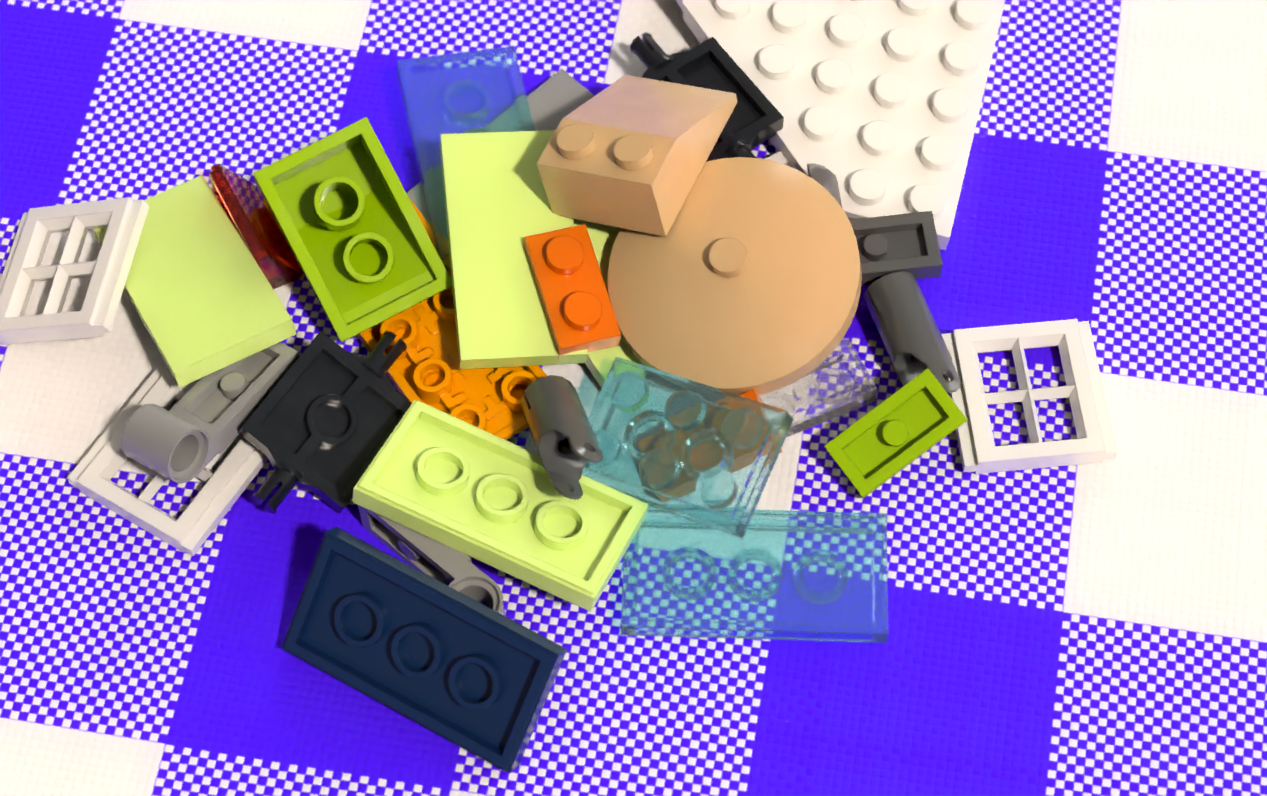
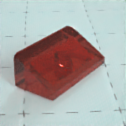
[209,164,303,289]

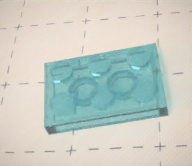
[582,357,793,539]

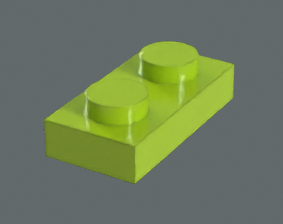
[824,368,967,498]

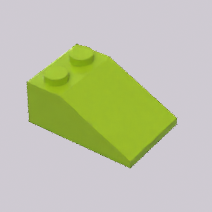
[253,117,452,343]

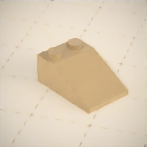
[536,75,738,237]

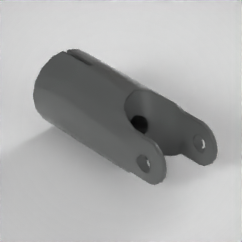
[863,271,961,393]
[521,375,603,500]

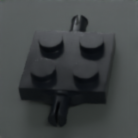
[630,32,784,162]
[238,331,412,514]

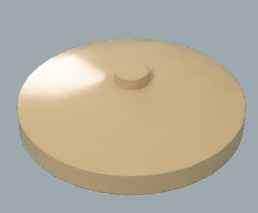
[608,157,862,398]

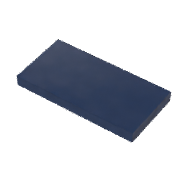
[281,527,567,773]

